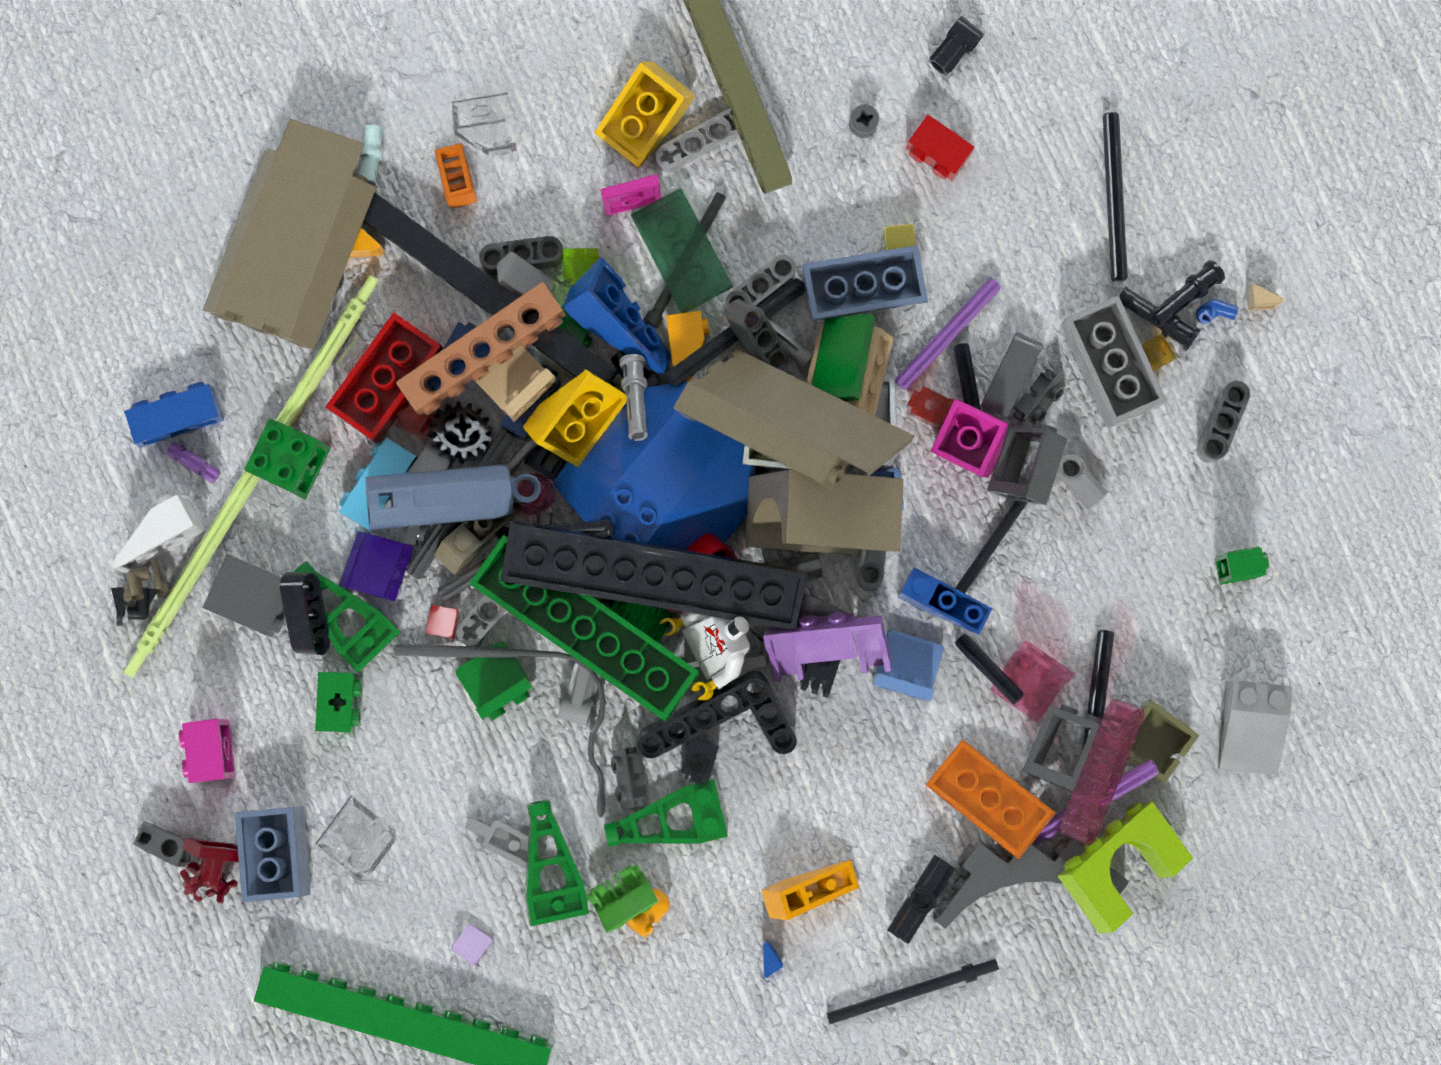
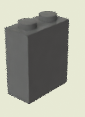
[202,554,285,637]

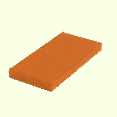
[926,739,1056,860]

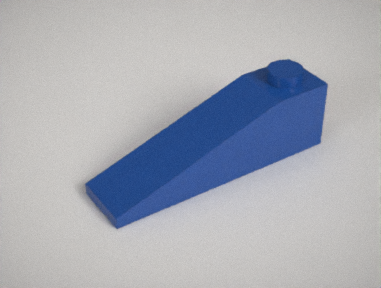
[562,257,671,375]

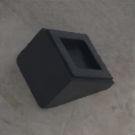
[524,445,566,482]

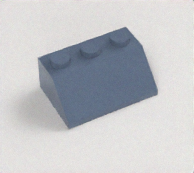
[235,806,311,903]

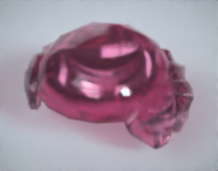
[513,472,555,515]

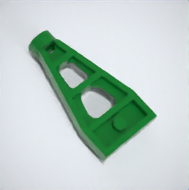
[294,561,401,673]
[603,779,728,847]
[524,800,589,926]

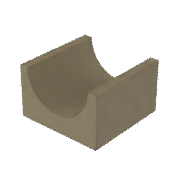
[745,469,904,555]

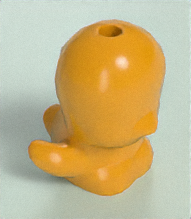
[625,888,671,938]

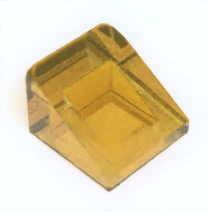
[1142,334,1176,372]

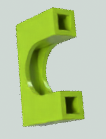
[1058,801,1194,933]

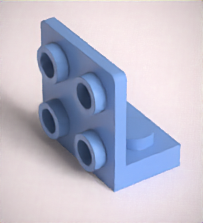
[872,630,944,702]

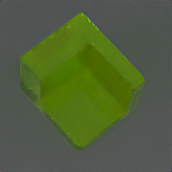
[563,248,599,283]

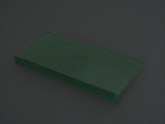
[630,188,733,313]

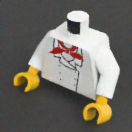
[660,612,750,700]

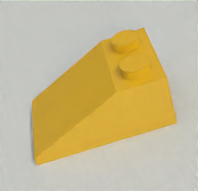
[594,61,696,168]
[523,370,627,467]

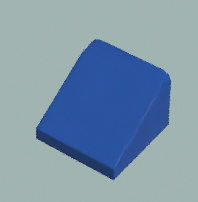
[762,940,783,978]

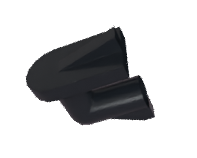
[111,587,157,626]

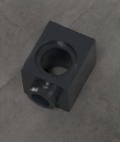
[681,739,719,785]

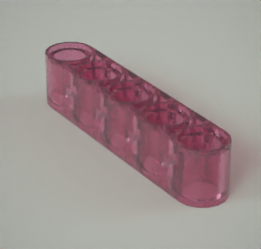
[1060,699,1144,845]

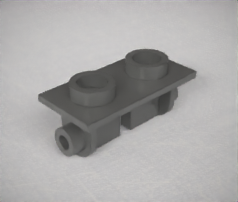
[1012,369,1066,425]
[611,747,648,809]

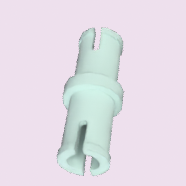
[360,125,383,186]

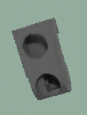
[133,821,192,867]

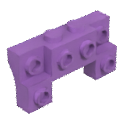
[763,612,892,682]

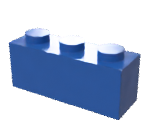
[124,382,224,448]

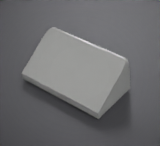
[497,252,554,297]

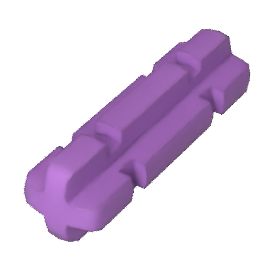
[166,442,221,483]

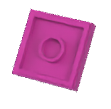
[600,174,662,216]

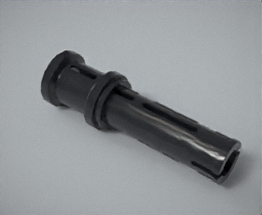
[1149,260,1225,328]
[1119,286,1201,352]

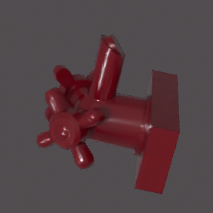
[180,838,239,904]

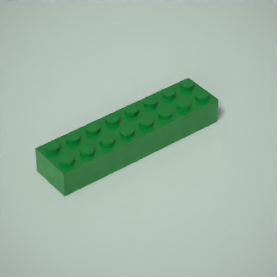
[469,535,700,722]

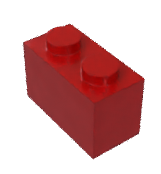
[906,114,975,181]

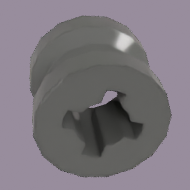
[849,104,879,138]

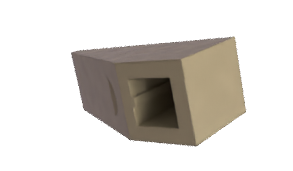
[434,503,522,575]

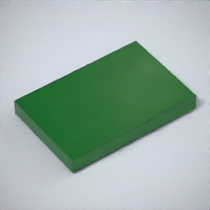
[812,313,876,401]

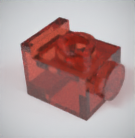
[907,386,954,430]
[395,403,434,441]

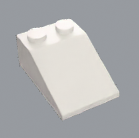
[112,494,205,573]

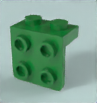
[455,641,535,722]

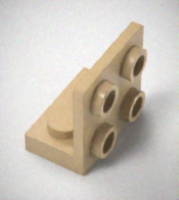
[475,346,556,422]

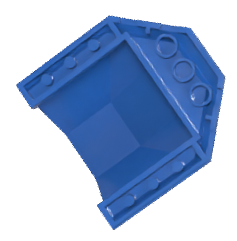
[552,381,757,550]

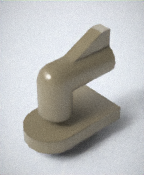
[123,558,170,601]

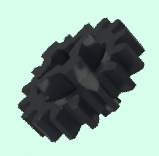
[428,401,493,464]

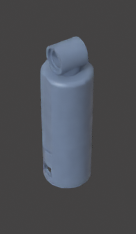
[365,465,541,530]

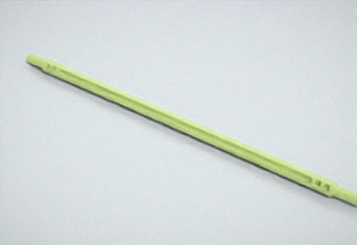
[123,275,379,678]

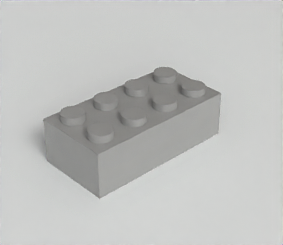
[1060,295,1167,429]

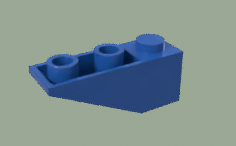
[898,567,993,635]

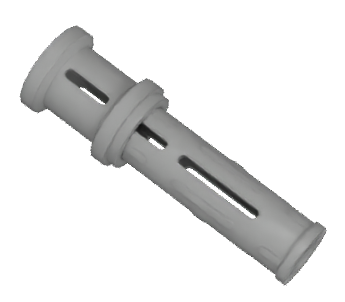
[619,354,648,441]

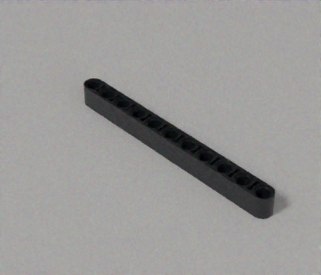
[364,192,619,384]

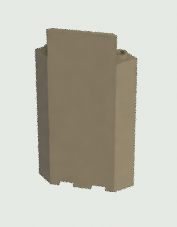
[202,118,376,349]
[674,349,915,492]

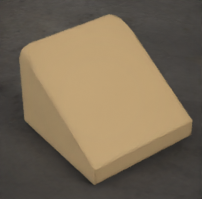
[1246,284,1283,311]

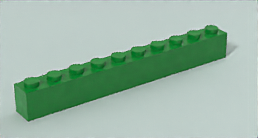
[253,961,553,1065]

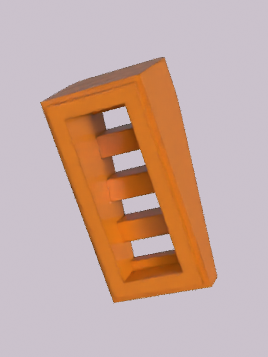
[434,143,477,209]

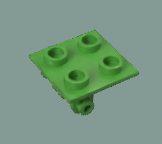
[586,864,658,934]

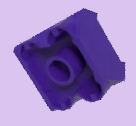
[339,531,414,602]

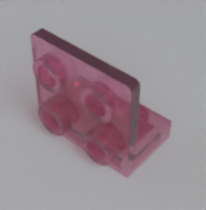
[990,640,1075,722]

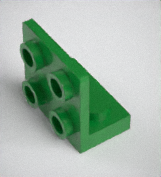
[245,419,331,500]

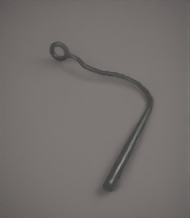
[394,644,606,818]

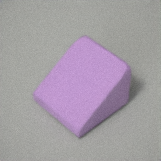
[451,923,494,965]

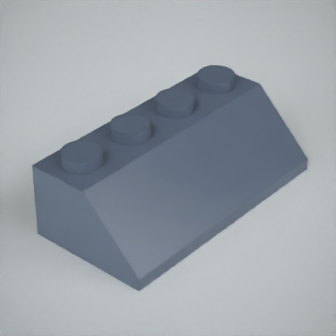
[802,245,928,321]

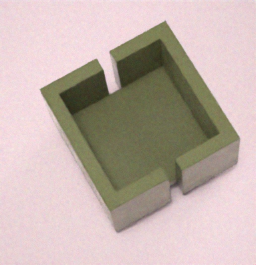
[1111,700,1200,783]

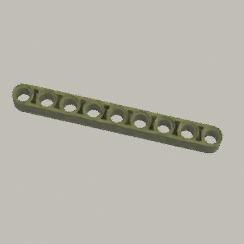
[683,0,792,194]

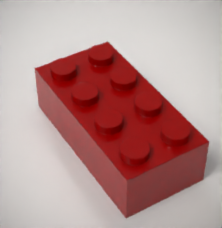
[325,312,443,444]

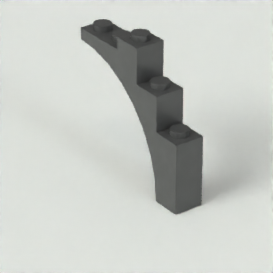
[934,837,1130,929]

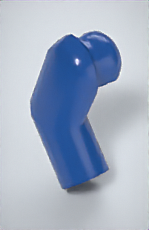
[1195,299,1239,324]

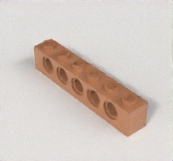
[396,282,565,415]

